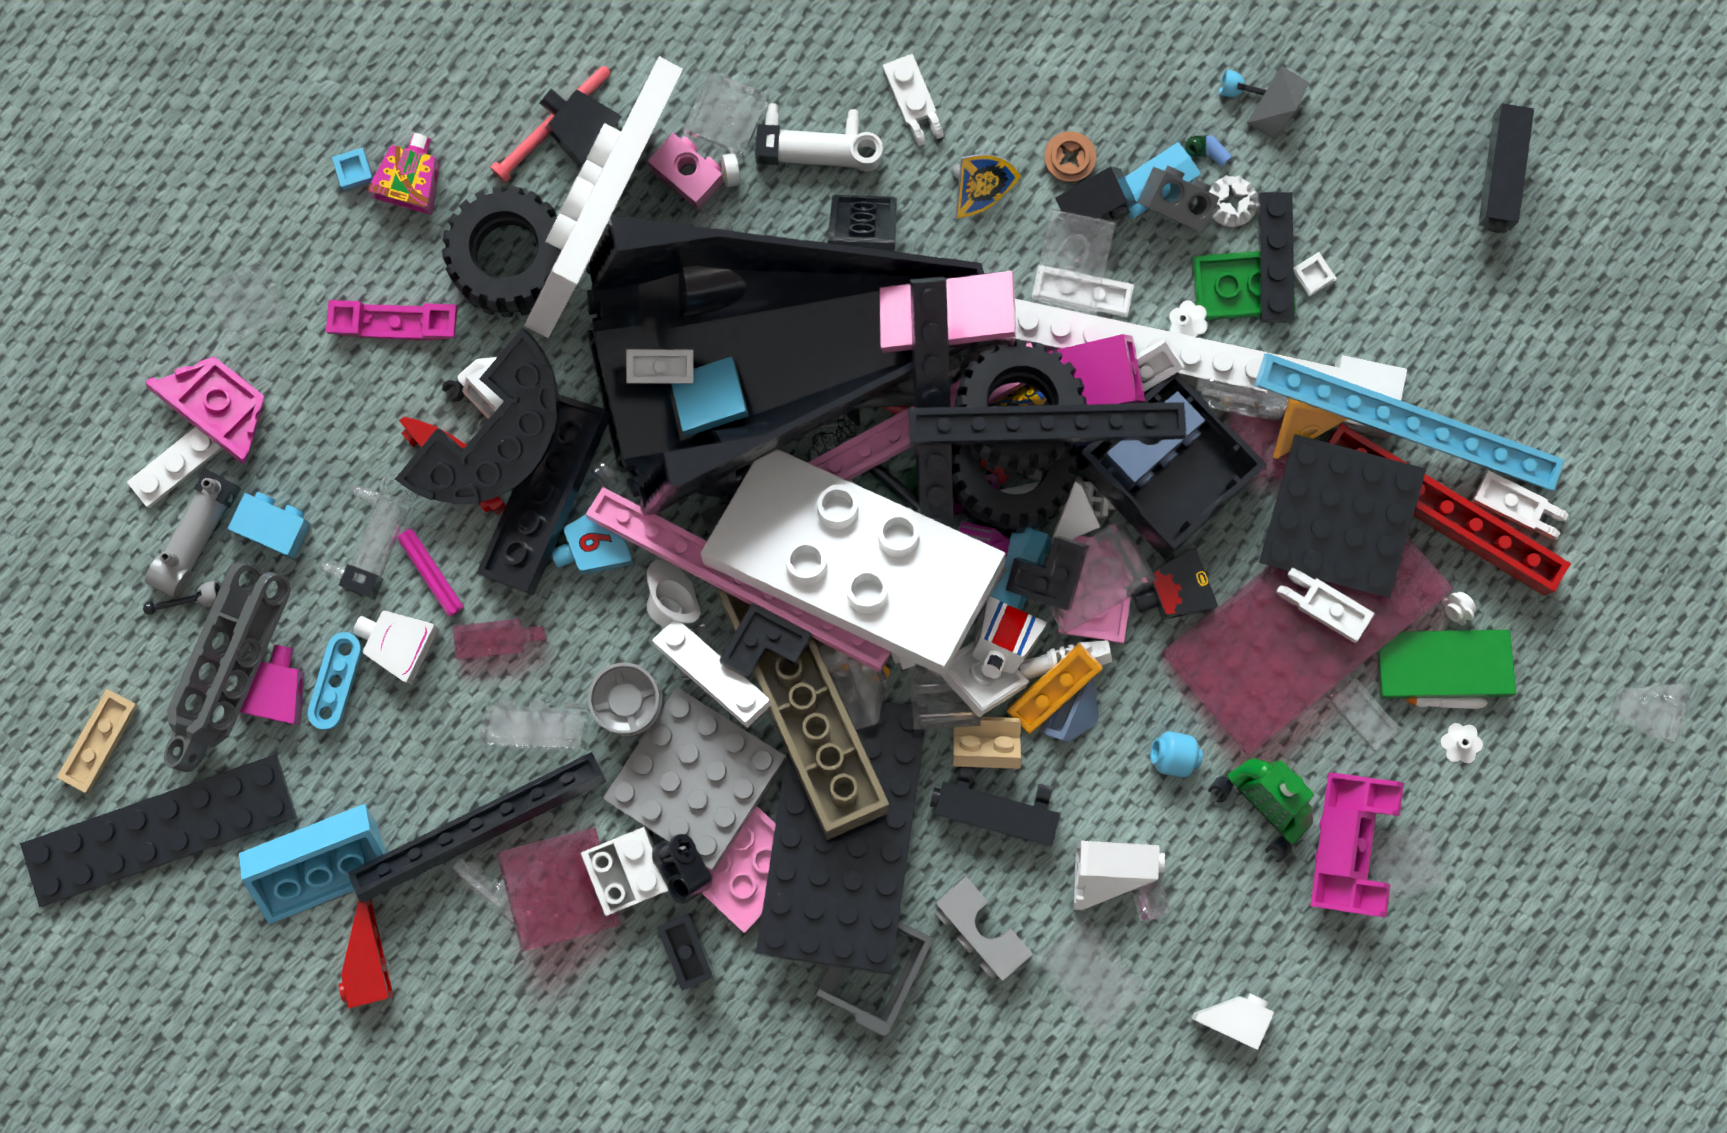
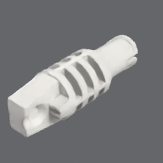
[1019,640,1112,680]

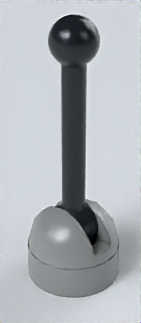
[143,580,221,615]

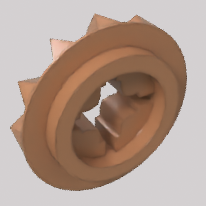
[1044,131,1096,184]

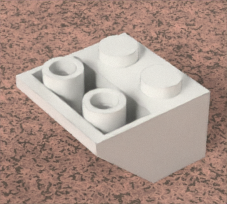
[581,827,668,916]

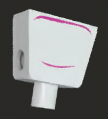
[353,611,439,685]

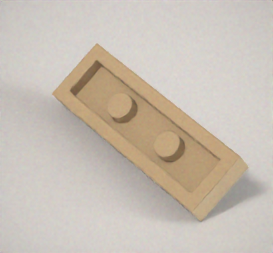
[56,689,139,793]

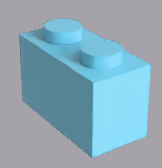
[228,492,311,559]

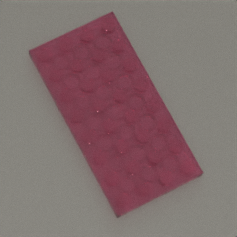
[1162,536,1454,756]

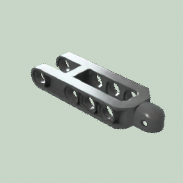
[164,562,291,772]

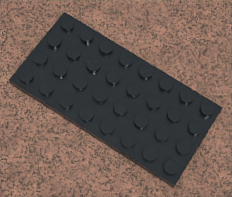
[756,695,928,974]

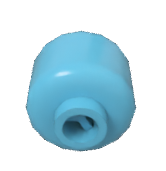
[1150,731,1203,778]

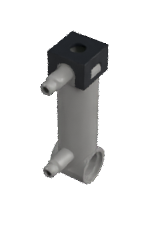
[145,468,241,599]

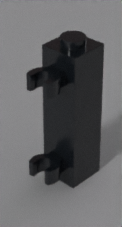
[1478,103,1535,233]
[929,767,1060,846]

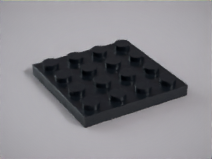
[1259,434,1426,598]

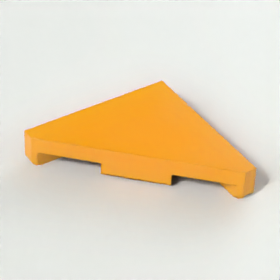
[1272,398,1348,459]

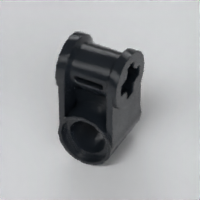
[652,834,712,904]

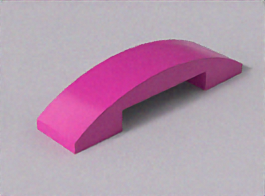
[326,300,458,340]

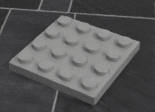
[603,686,787,871]

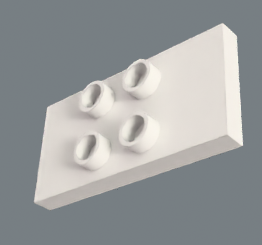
[524,56,683,338]
[701,449,1005,676]

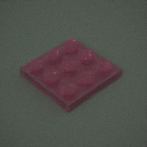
[497,828,621,952]

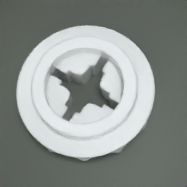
[1209,175,1258,227]

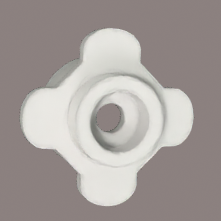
[1442,592,1476,626]

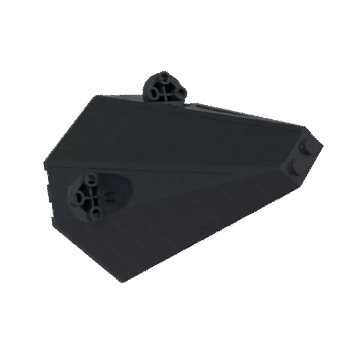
[586,216,986,516]

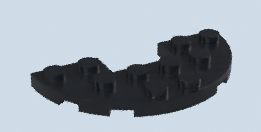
[395,328,559,504]

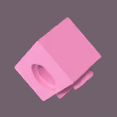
[647,133,723,210]

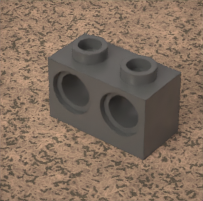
[1137,165,1220,233]

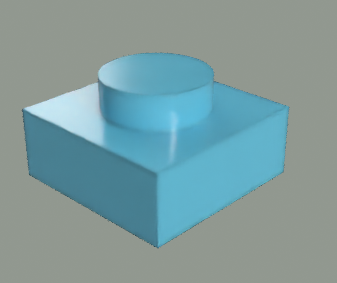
[332,147,373,191]

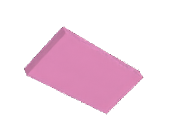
[880,271,1017,353]

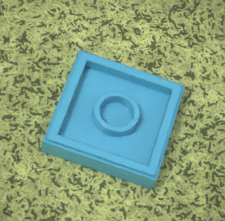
[672,356,748,437]

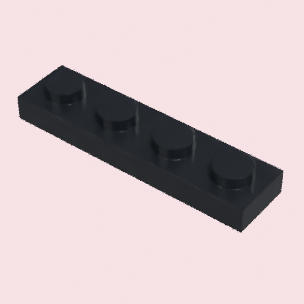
[1258,192,1295,323]

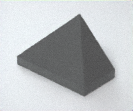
[1247,66,1309,139]

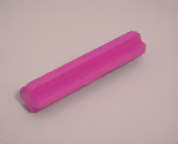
[397,529,463,616]

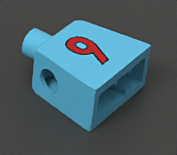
[552,515,634,575]

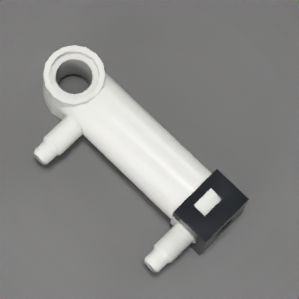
[755,103,883,172]

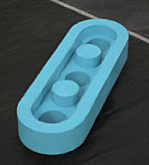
[308,632,363,730]

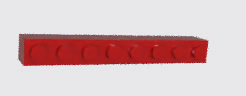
[1327,423,1571,596]

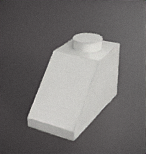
[1192,994,1274,1050]

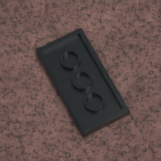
[828,195,897,252]

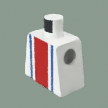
[972,596,1047,678]

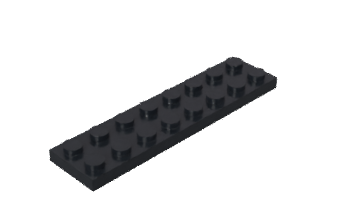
[20,754,297,907]

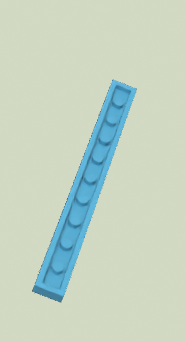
[1254,353,1565,491]

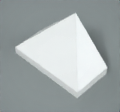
[1051,475,1100,543]

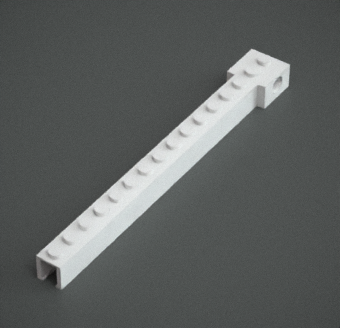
[987,299,1407,439]

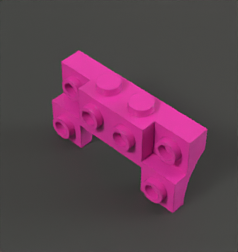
[1310,772,1404,918]

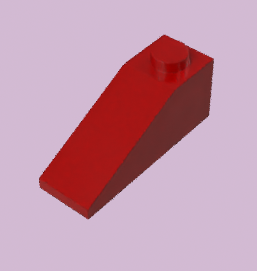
[339,899,394,1008]

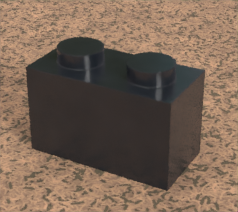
[1055,166,1137,236]
[657,913,716,990]

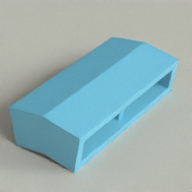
[1125,142,1201,220]
[991,527,1052,611]

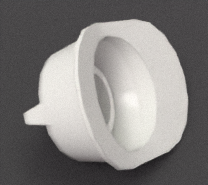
[647,559,701,630]

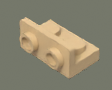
[953,716,1021,769]

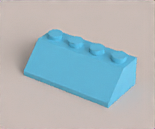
[239,804,387,924]

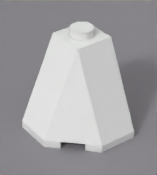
[1074,841,1165,910]

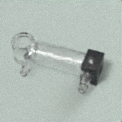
[321,470,418,600]

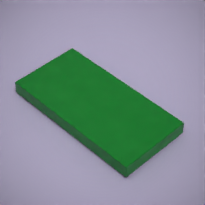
[1376,630,1516,699]

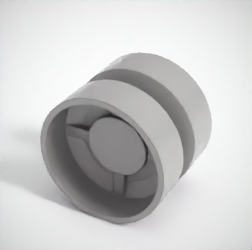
[588,663,664,737]

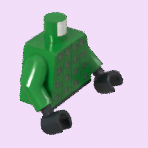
[1208,758,1314,863]

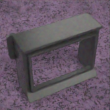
[815,921,934,1036]

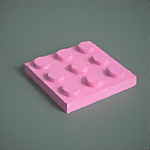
[702,806,776,933]

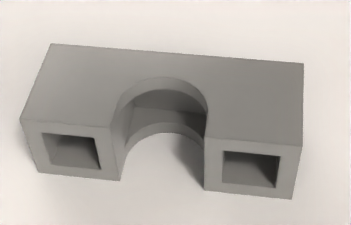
[935,877,1033,981]

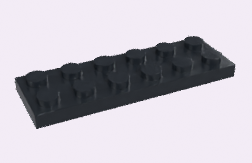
[477,394,612,596]

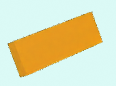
[1007,643,1103,734]

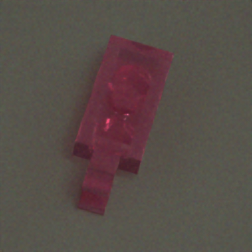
[453,619,547,660]

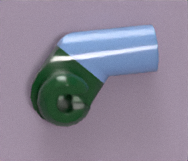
[1184,135,1233,168]

